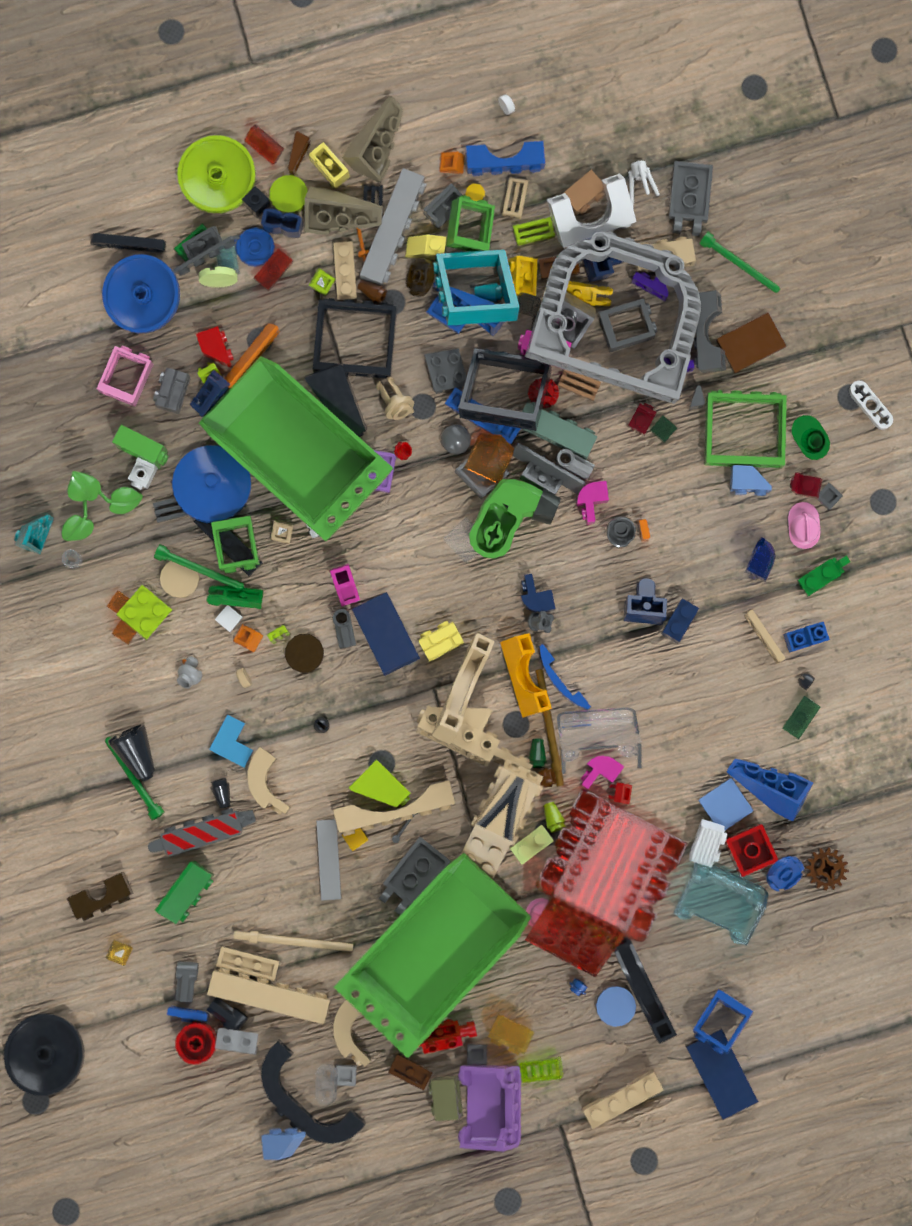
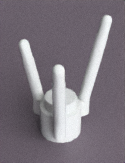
[628,161,659,207]

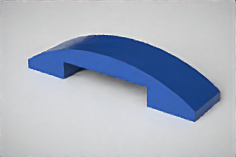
[445,387,521,444]
[539,644,591,710]

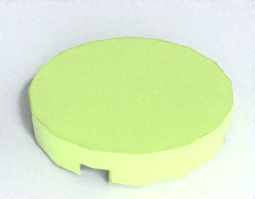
[199,266,238,287]

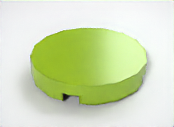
[270,175,308,214]

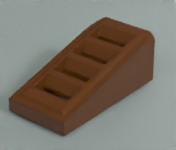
[288,131,311,176]

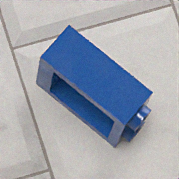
[693,989,753,1055]

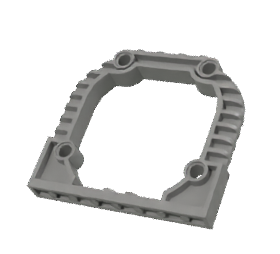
[525,231,701,404]

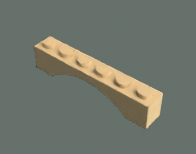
[432,633,495,744]
[333,781,455,836]

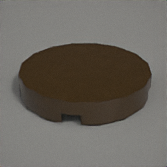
[406,257,434,297]
[285,634,324,673]

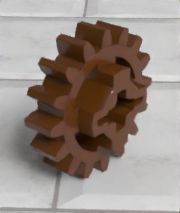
[804,847,849,891]

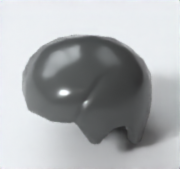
[440,424,471,454]
[606,516,636,547]

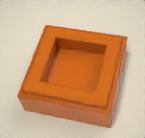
[638,519,650,542]

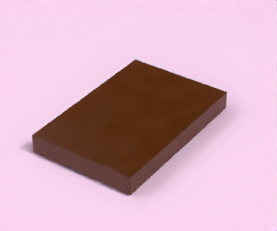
[716,313,787,374]

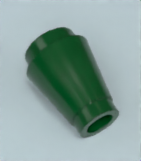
[528,739,547,768]

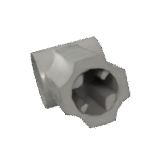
[555,449,595,480]

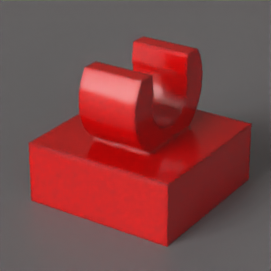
[608,782,633,805]

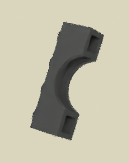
[694,290,726,373]

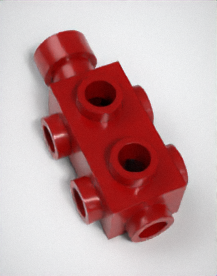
[419,1019,477,1054]

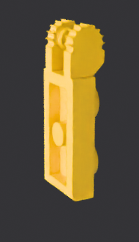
[566,281,613,306]

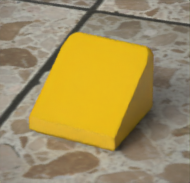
[342,828,369,852]

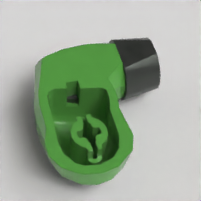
[469,479,561,559]

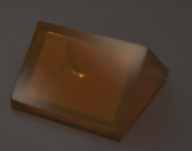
[464,433,514,483]

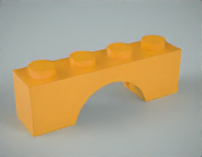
[500,633,552,718]

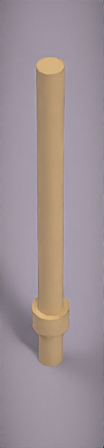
[234,931,354,952]

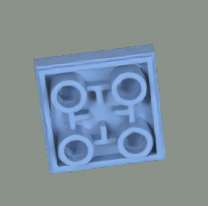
[698,778,753,831]

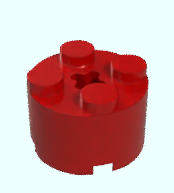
[175,1022,217,1065]

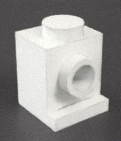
[128,457,158,490]

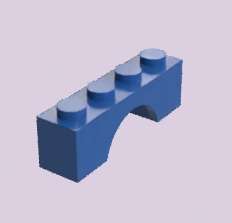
[466,141,545,176]

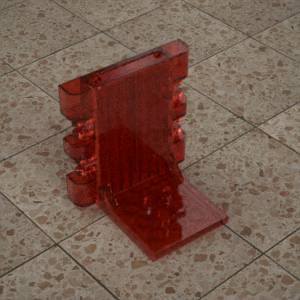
[525,788,688,977]

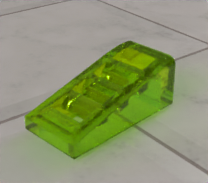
[519,1057,564,1083]

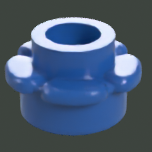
[569,978,588,996]

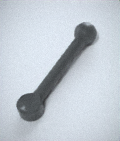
[392,813,418,843]

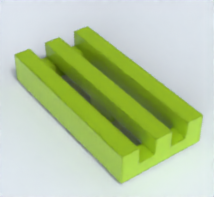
[513,217,555,246]
[267,625,290,644]

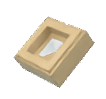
[271,519,294,544]

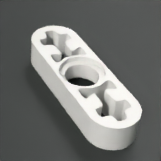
[849,381,893,430]

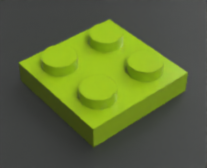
[116,585,172,640]

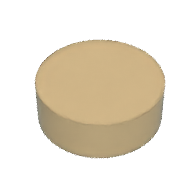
[236,668,252,688]

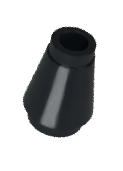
[210,778,231,809]

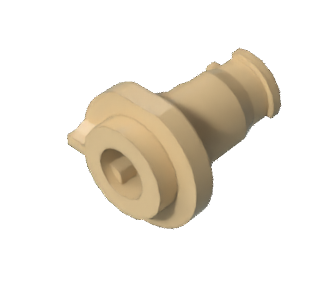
[376,377,414,420]

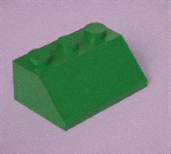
[154,861,214,924]

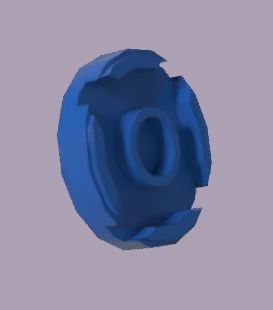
[236,228,275,267]
[766,856,804,891]

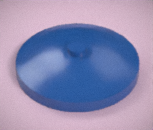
[102,254,180,333]
[172,445,251,523]

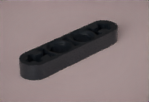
[90,233,166,253]

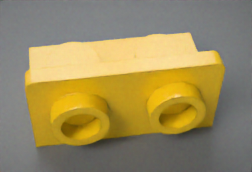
[508,255,538,298]

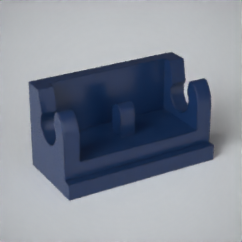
[190,370,230,417]

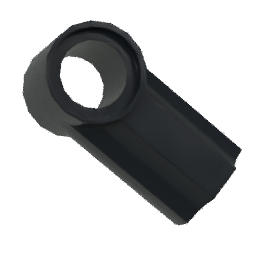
[207,997,249,1031]

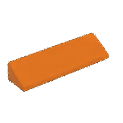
[224,323,280,389]

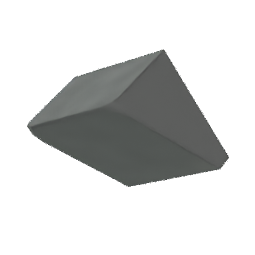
[689,385,705,410]

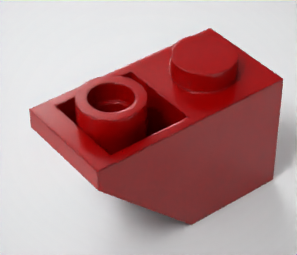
[196,326,234,368]

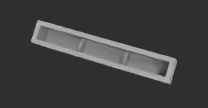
[360,168,427,285]

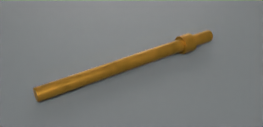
[535,669,564,787]

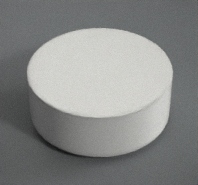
[498,94,515,115]

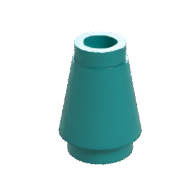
[474,283,503,302]

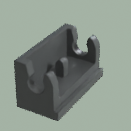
[423,183,463,229]

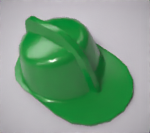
[792,415,830,460]

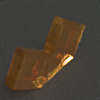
[107,590,137,645]

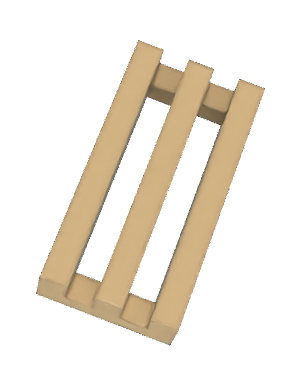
[502,177,528,219]

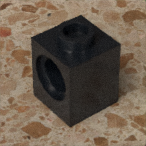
[242,186,271,219]

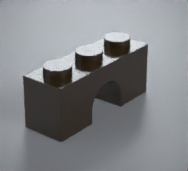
[67,872,134,921]

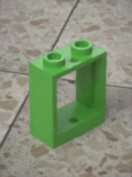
[446,196,495,252]
[112,425,169,469]
[211,516,260,574]

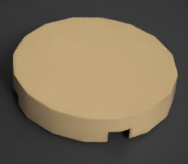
[160,561,200,598]

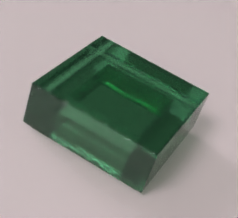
[650,416,677,443]

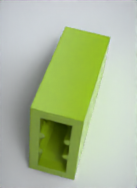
[349,760,411,807]

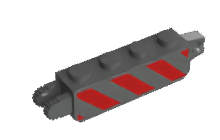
[147,808,256,856]

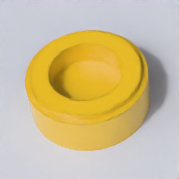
[466,183,485,201]

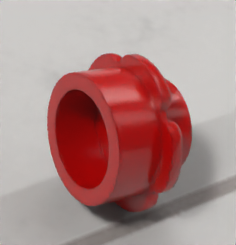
[394,442,412,460]

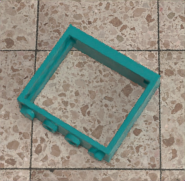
[432,250,519,326]

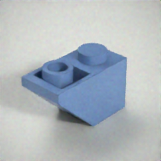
[730,465,772,496]
[261,1128,306,1160]

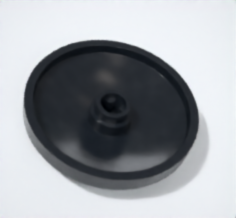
[4,1014,85,1096]

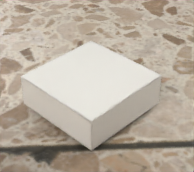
[215,605,243,633]

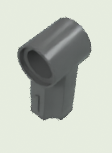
[333,609,356,649]
[175,961,199,1002]

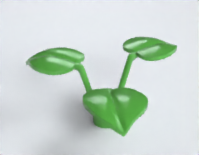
[61,471,143,541]

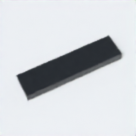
[194,520,263,577]

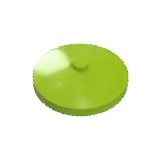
[177,135,256,213]

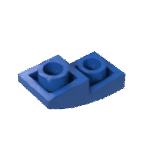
[783,621,830,653]

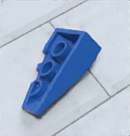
[433,282,505,336]
[727,759,813,821]

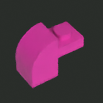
[576,481,609,525]
[330,563,360,606]
[581,756,624,789]

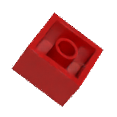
[725,824,779,877]

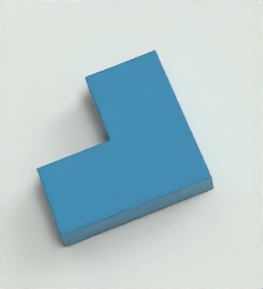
[209,715,254,768]

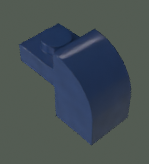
[520,574,556,613]

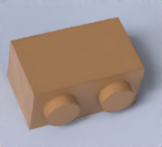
[563,170,605,216]

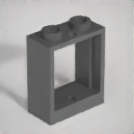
[598,298,657,353]

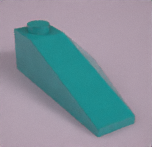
[14,514,54,555]

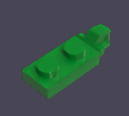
[797,555,851,597]

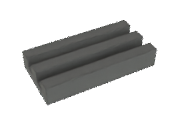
[153,498,188,523]

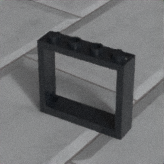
[312,298,397,379]
[458,348,552,431]

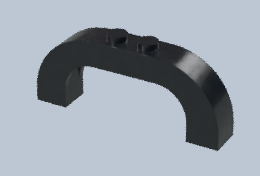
[261,1039,366,1144]

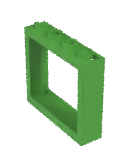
[704,390,787,468]

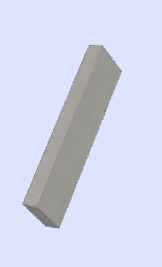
[317,820,341,900]

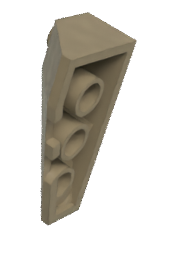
[342,96,403,182]
[304,187,382,235]

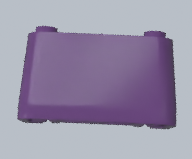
[458,1065,521,1151]

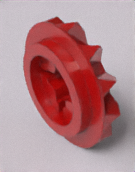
[528,378,559,409]

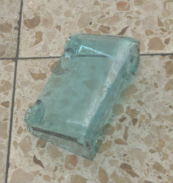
[673,862,768,946]

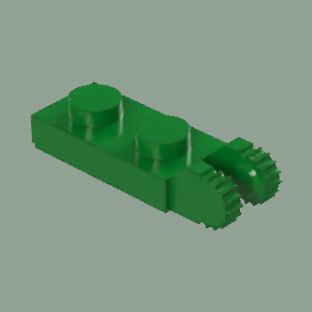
[206,585,264,609]

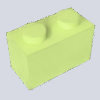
[509,825,554,865]

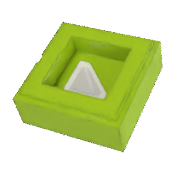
[308,269,335,296]

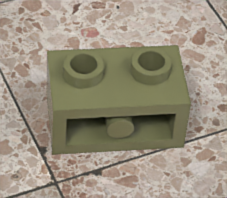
[429,1076,463,1121]

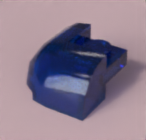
[744,537,776,582]

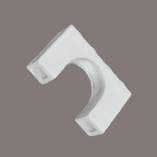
[547,174,636,248]

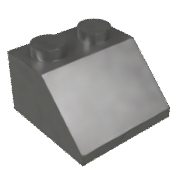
[551,291,596,348]

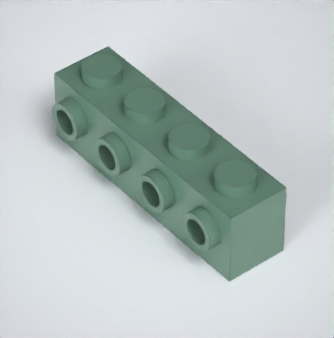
[522,402,598,460]

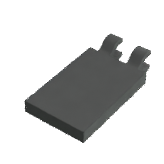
[669,161,713,237]
[379,837,451,916]

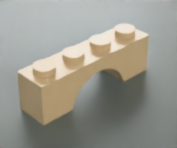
[582,1070,663,1129]

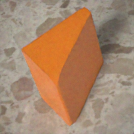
[439,151,465,174]
[233,624,263,652]

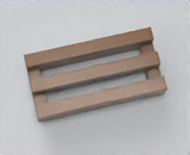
[558,369,601,401]

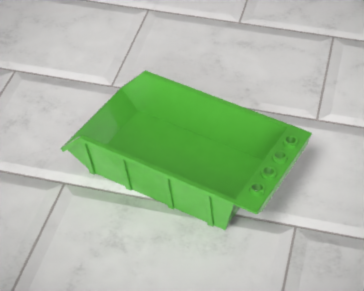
[199,356,393,542]
[334,853,531,1058]

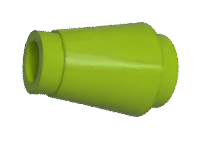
[543,802,566,833]

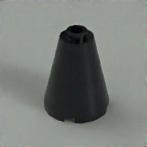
[108,724,155,782]

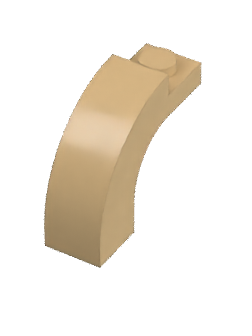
[248,747,291,815]
[333,994,371,1066]

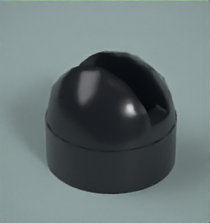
[798,673,815,691]
[314,717,330,733]

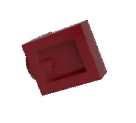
[627,403,657,436]
[790,472,823,498]

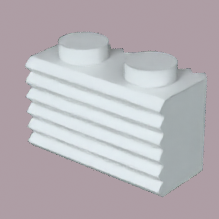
[689,819,727,867]

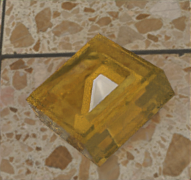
[105,939,133,966]

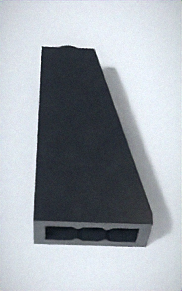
[305,362,367,437]

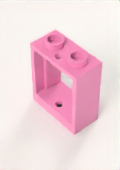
[97,346,154,407]

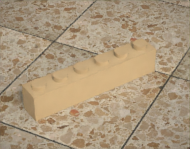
[207,967,331,1024]

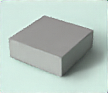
[336,1064,357,1086]

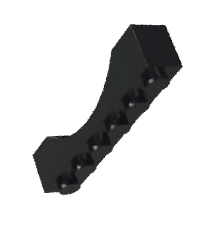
[604,924,677,1044]

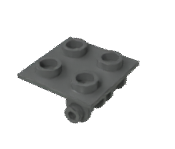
[424,348,467,394]

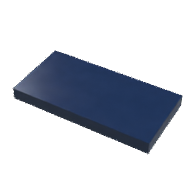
[352,592,420,676]
[686,1029,758,1120]

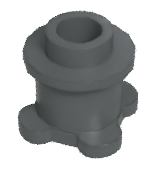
[528,611,554,633]

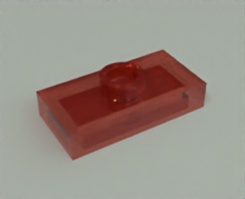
[244,124,284,165]
[253,248,294,291]

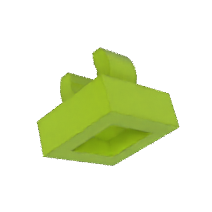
[197,362,222,383]

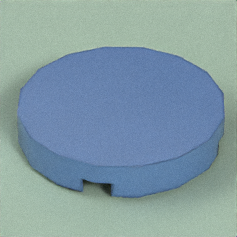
[596,986,636,1027]

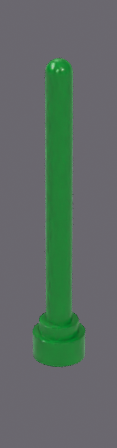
[699,231,780,293]
[154,544,244,590]
[105,737,165,821]

